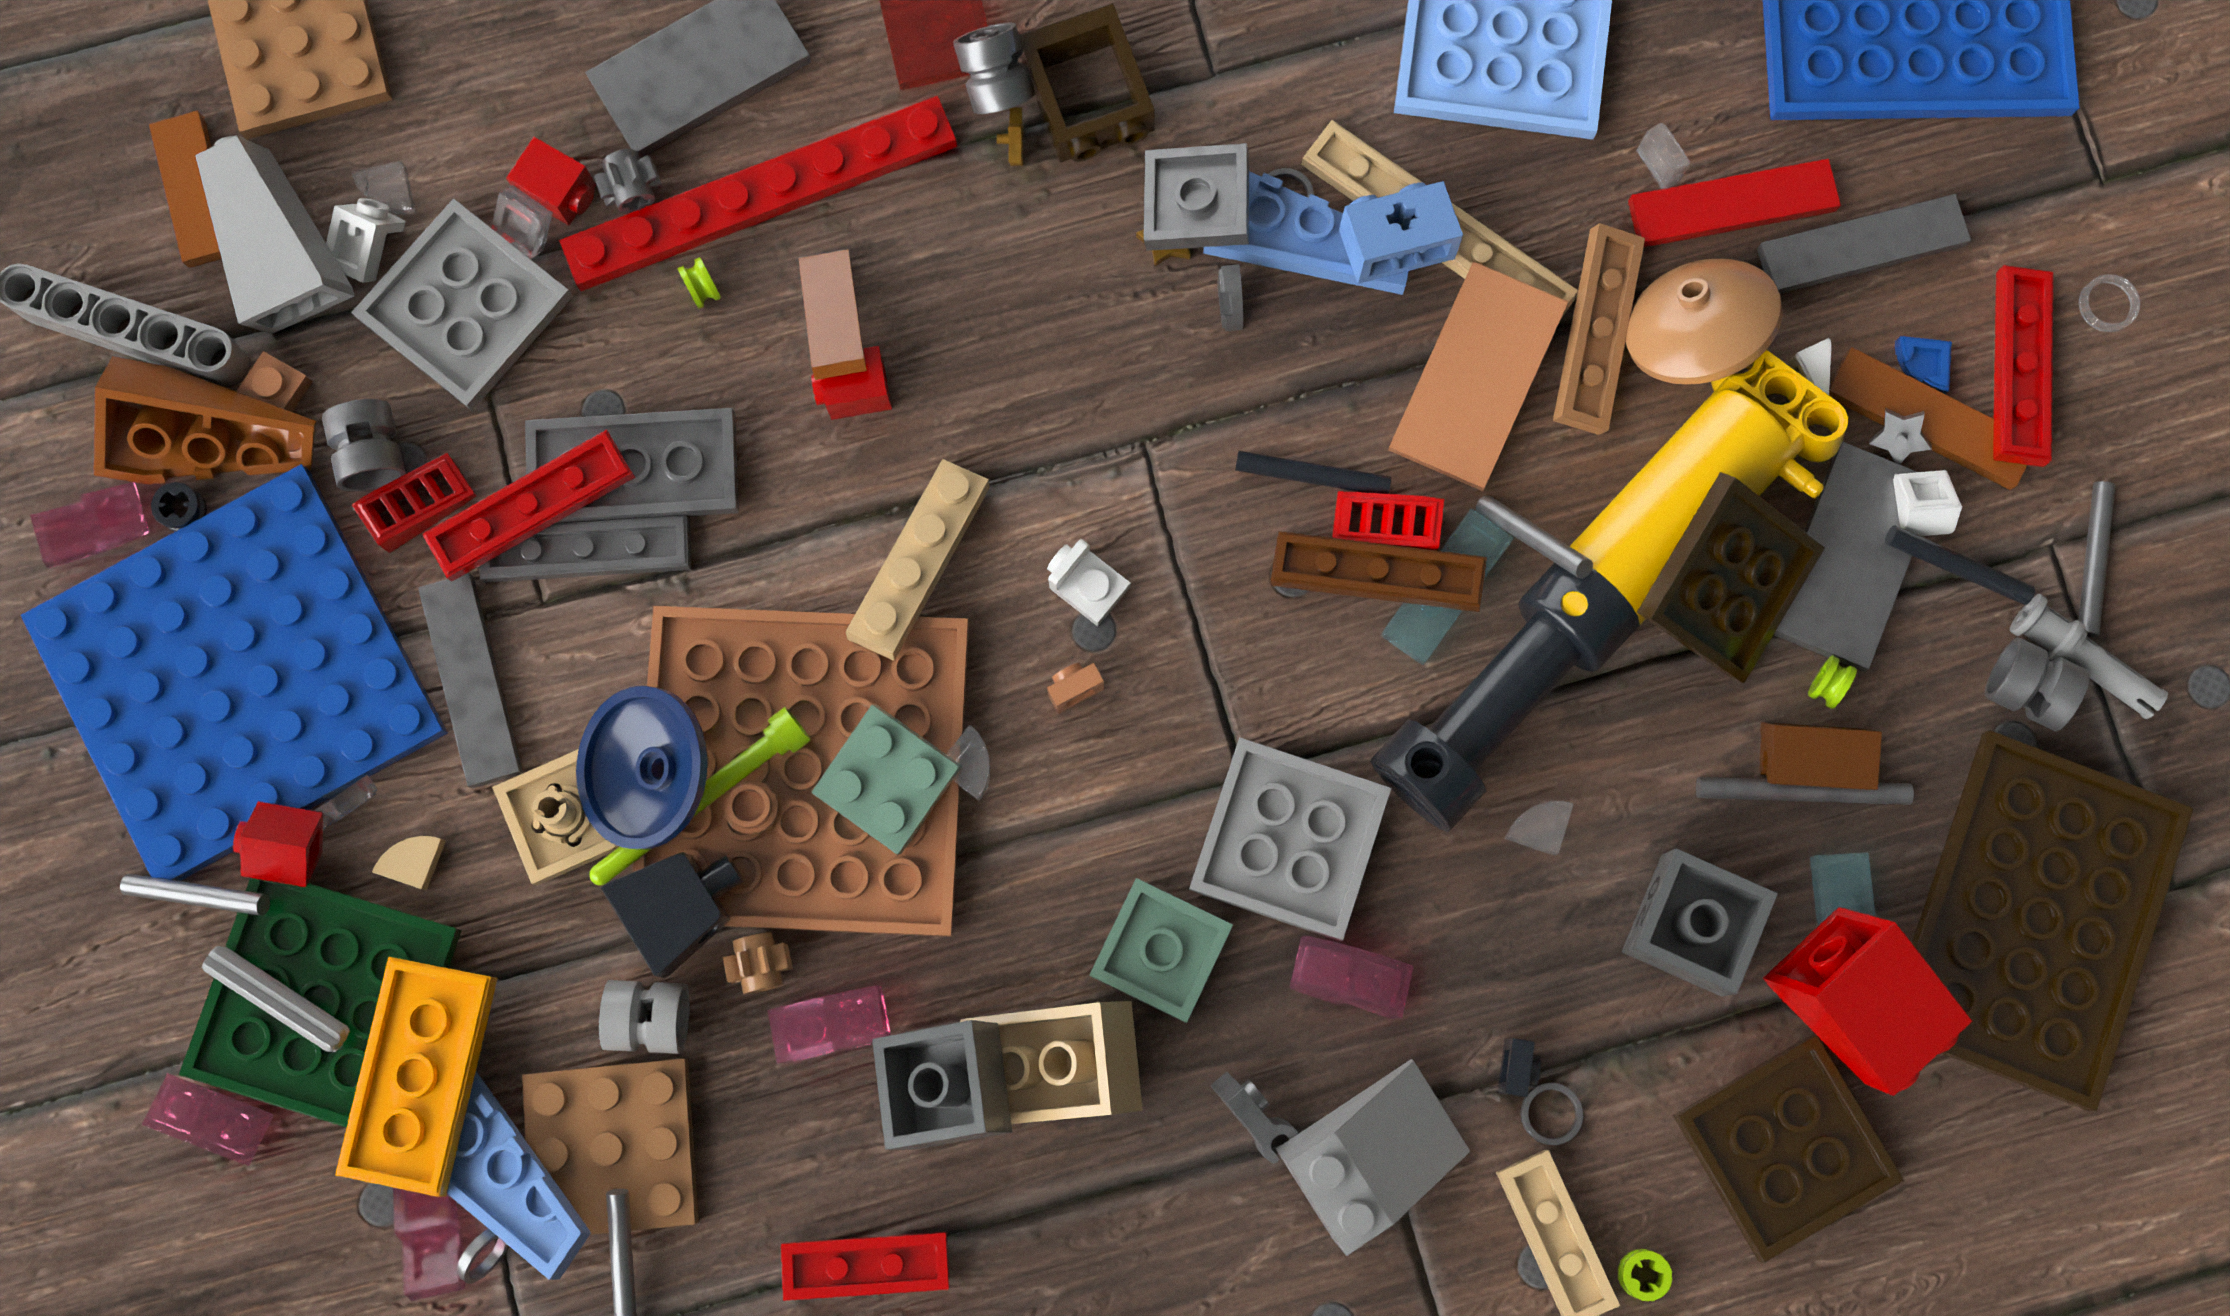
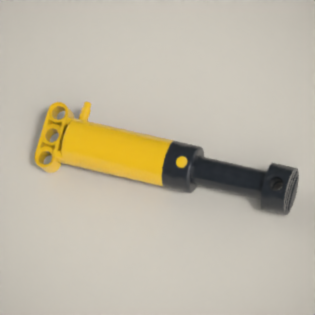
[1370,350,1848,832]

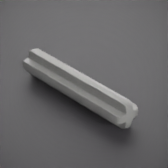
[202,946,350,1052]

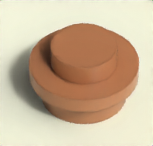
[724,780,778,835]

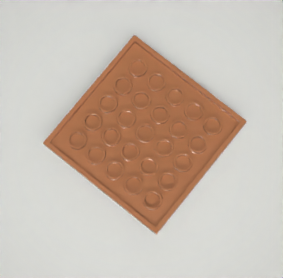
[632,606,969,937]

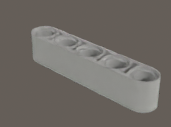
[0,264,251,387]

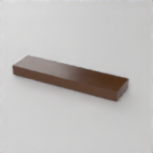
[1271,531,1487,612]

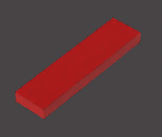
[1628,158,1841,248]
[1993,265,2054,467]
[422,429,635,582]

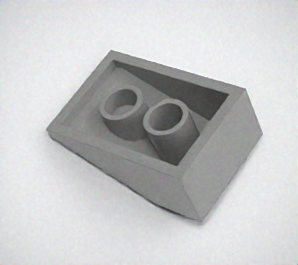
[1276,1059,1470,1256]

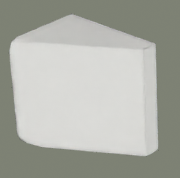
[1787,338,1831,395]
[1893,470,1962,536]

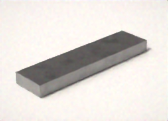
[1757,194,1971,294]
[480,515,692,583]
[418,573,523,789]

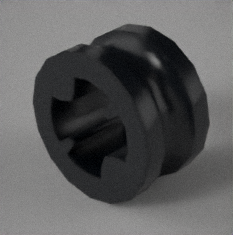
[151,482,207,532]

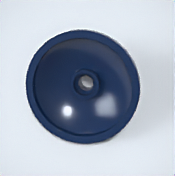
[576,686,708,849]

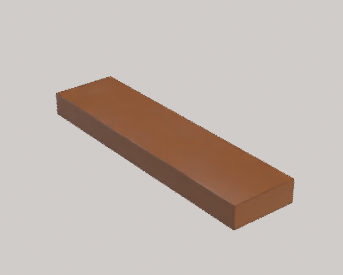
[1829,347,2027,490]

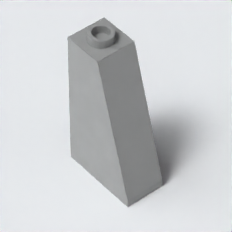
[195,135,355,334]

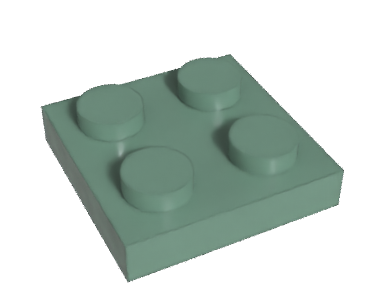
[811,704,962,855]
[1089,878,1233,1023]

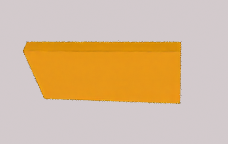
[335,957,498,1197]

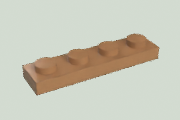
[1553,223,1645,435]

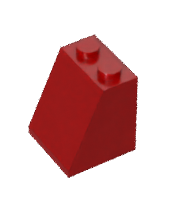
[1763,907,1972,1096]

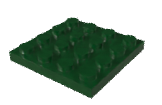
[179,878,462,1128]

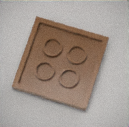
[208,0,393,140]
[522,1059,699,1235]

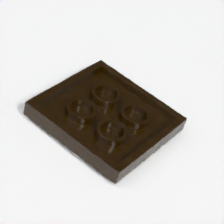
[1637,472,1825,684]
[1673,1035,1904,1263]

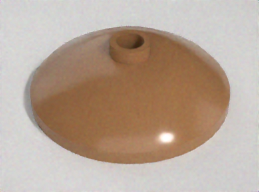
[1625,259,1783,385]

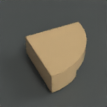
[372,836,446,891]

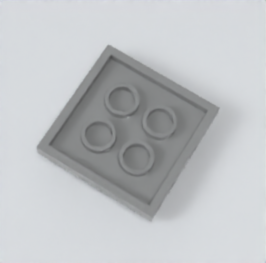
[351,198,573,411]
[1189,737,1391,941]

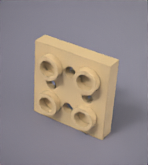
[492,749,619,886]

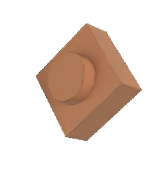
[236,351,313,412]
[1047,663,1104,714]

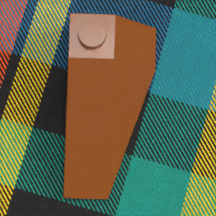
[94,356,316,485]

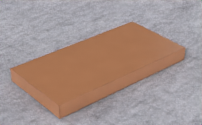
[1388,261,1568,491]

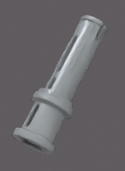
[2010,594,2168,719]

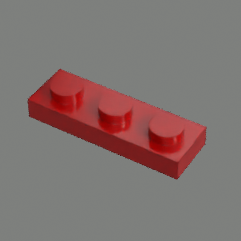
[781,1232,950,1301]

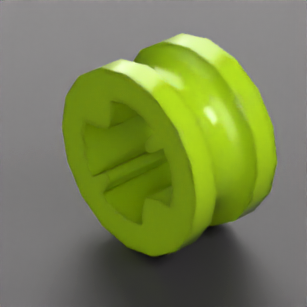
[677,257,721,309]
[1808,655,1857,709]
[1618,1249,1672,1301]

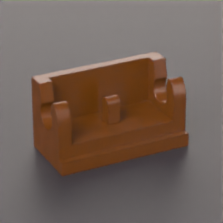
[1760,722,1882,790]

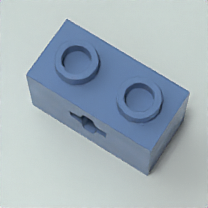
[1339,181,1463,284]

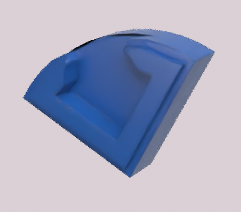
[1895,336,1952,394]

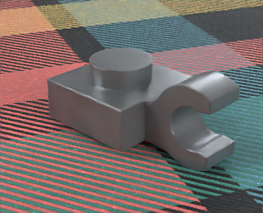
[1210,1071,1298,1164]

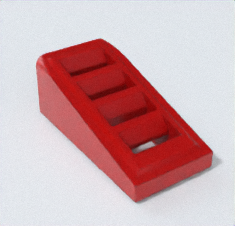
[352,453,477,553]
[1332,491,1444,551]

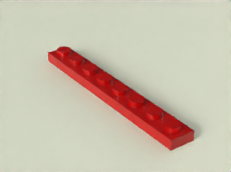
[559,95,957,292]

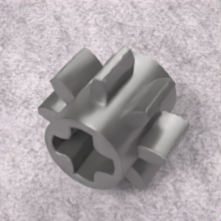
[594,149,662,213]

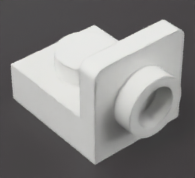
[326,198,406,283]
[1047,539,1130,626]

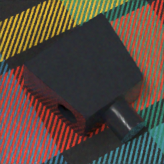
[601,852,744,978]

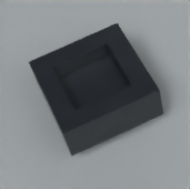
[1497,1038,1541,1097]

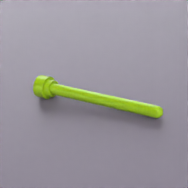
[589,707,811,886]

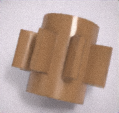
[722,932,793,995]

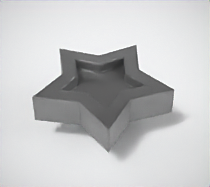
[1869,407,1932,465]

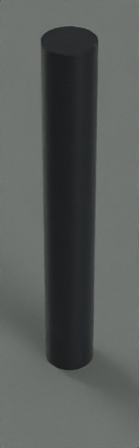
[1235,450,1391,494]
[1885,525,2035,605]

